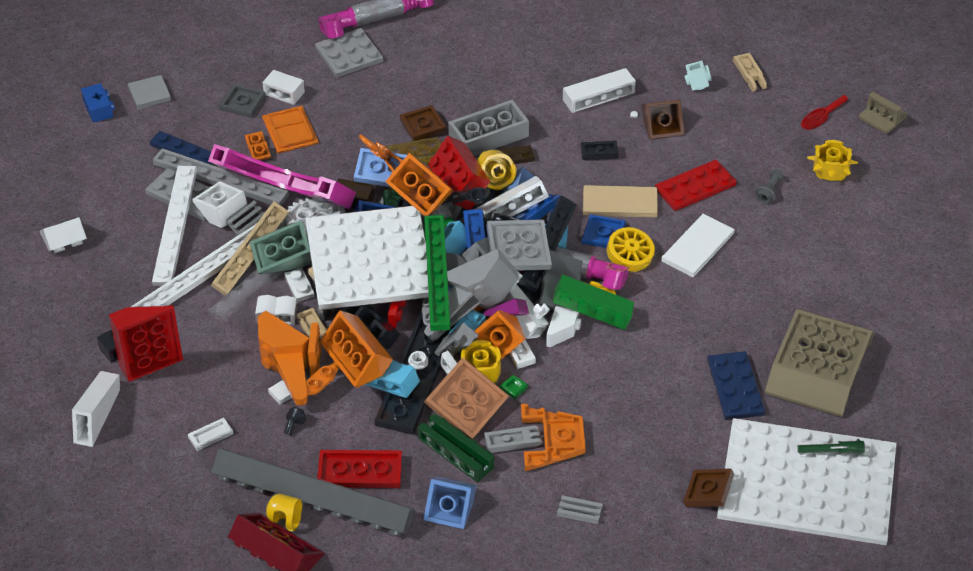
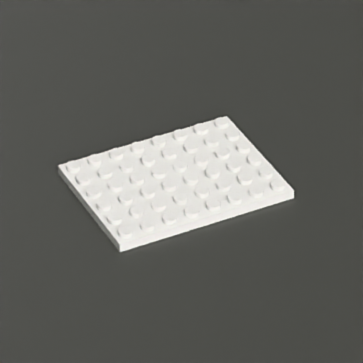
[717,418,896,545]

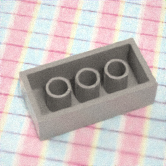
[448,100,529,156]

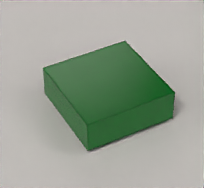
[500,375,528,399]

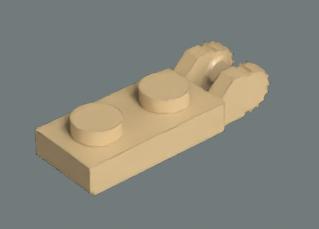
[733,53,767,92]

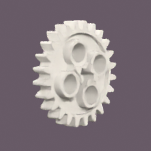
[285,197,345,226]

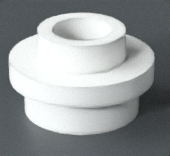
[408,351,428,370]

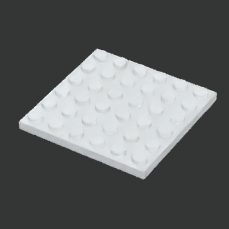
[305,206,429,310]

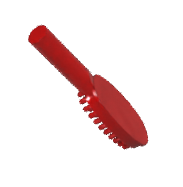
[801,95,848,130]

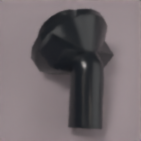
[284,407,306,435]

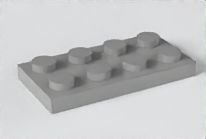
[145,168,210,221]

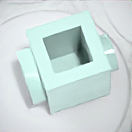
[685,61,712,91]

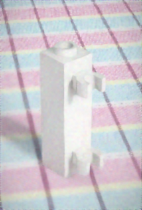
[498,271,549,339]

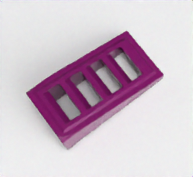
[484,298,529,317]

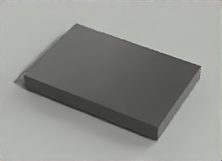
[539,250,583,310]

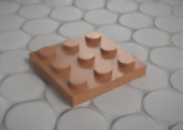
[424,358,509,439]

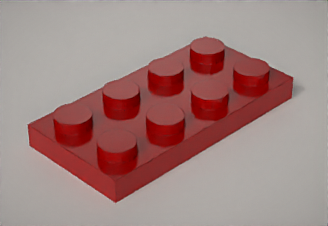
[655,159,736,211]
[317,450,402,488]

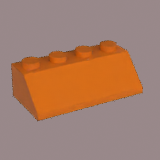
[320,310,393,388]

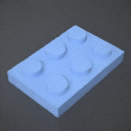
[354,148,407,187]

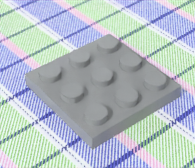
[315,28,383,78]
[486,220,552,270]

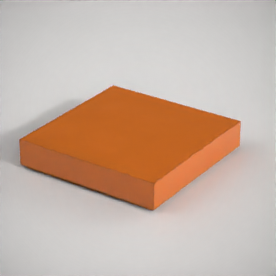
[308,323,322,377]

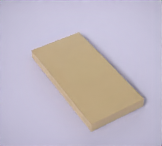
[583,185,657,217]

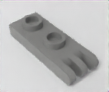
[484,425,542,453]

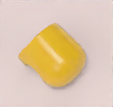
[266,494,302,532]

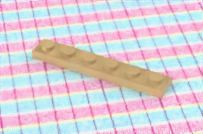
[211,201,289,296]

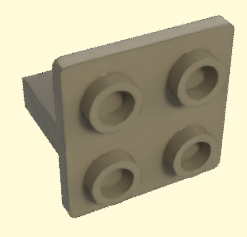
[858,92,907,134]

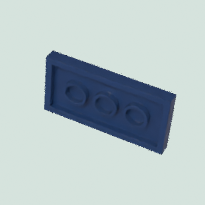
[707,351,765,420]

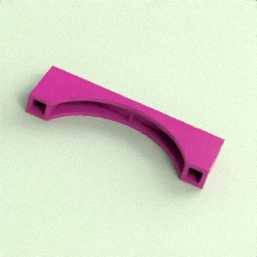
[208,144,356,209]

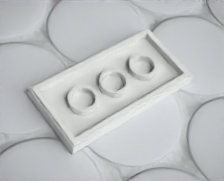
[662,214,735,277]

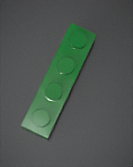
[552,274,634,330]

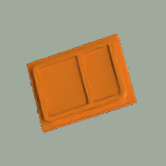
[262,106,319,154]

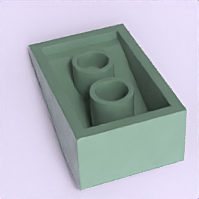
[250,220,312,274]

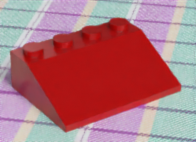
[109,305,183,382]

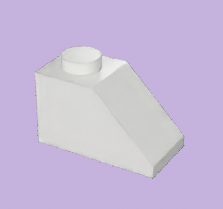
[547,306,581,347]

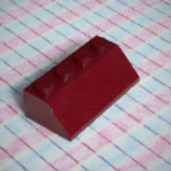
[228,513,325,571]

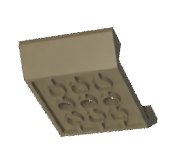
[765,309,875,417]

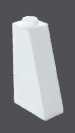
[72,371,120,447]

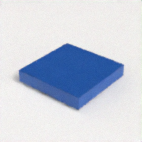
[581,214,626,248]

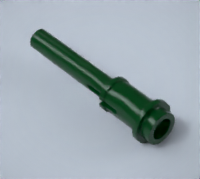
[797,439,865,455]

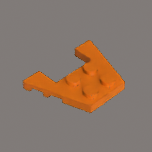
[521,404,585,471]

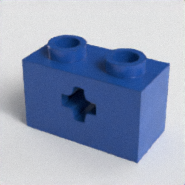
[81,83,115,123]

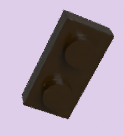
[499,145,535,164]

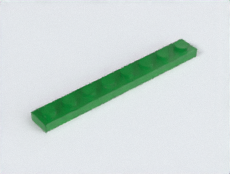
[424,215,450,331]

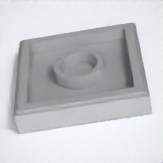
[128,75,171,110]

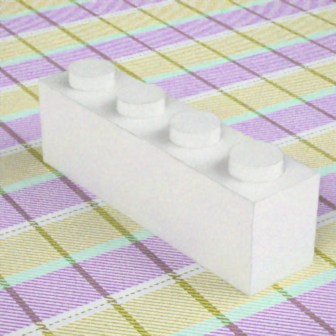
[563,68,635,113]
[474,176,549,218]

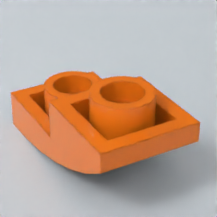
[245,131,271,161]

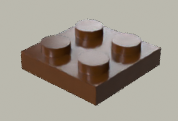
[400,105,446,142]
[683,468,734,507]

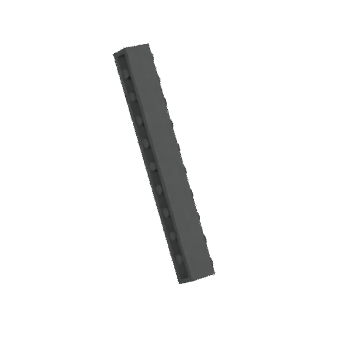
[212,448,415,536]

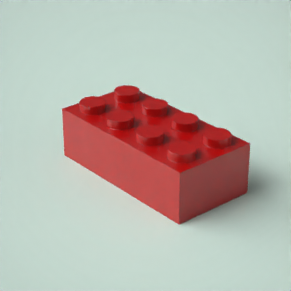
[428,136,490,210]

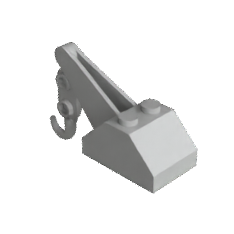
[413,249,518,341]

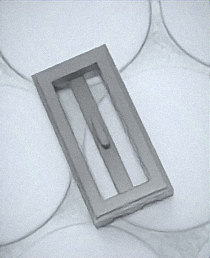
[226,200,265,235]
[557,496,603,524]

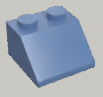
[423,476,477,529]

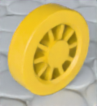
[606,227,655,272]

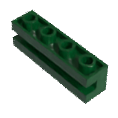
[418,413,494,483]

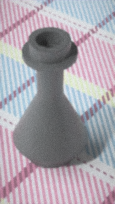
[755,169,783,204]

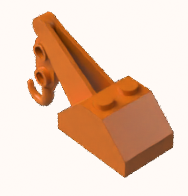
[359,134,453,216]
[258,310,339,406]

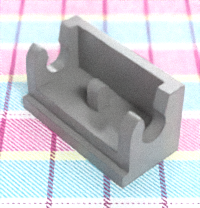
[435,323,478,357]

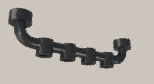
[397,187,487,207]

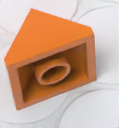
[474,310,526,360]

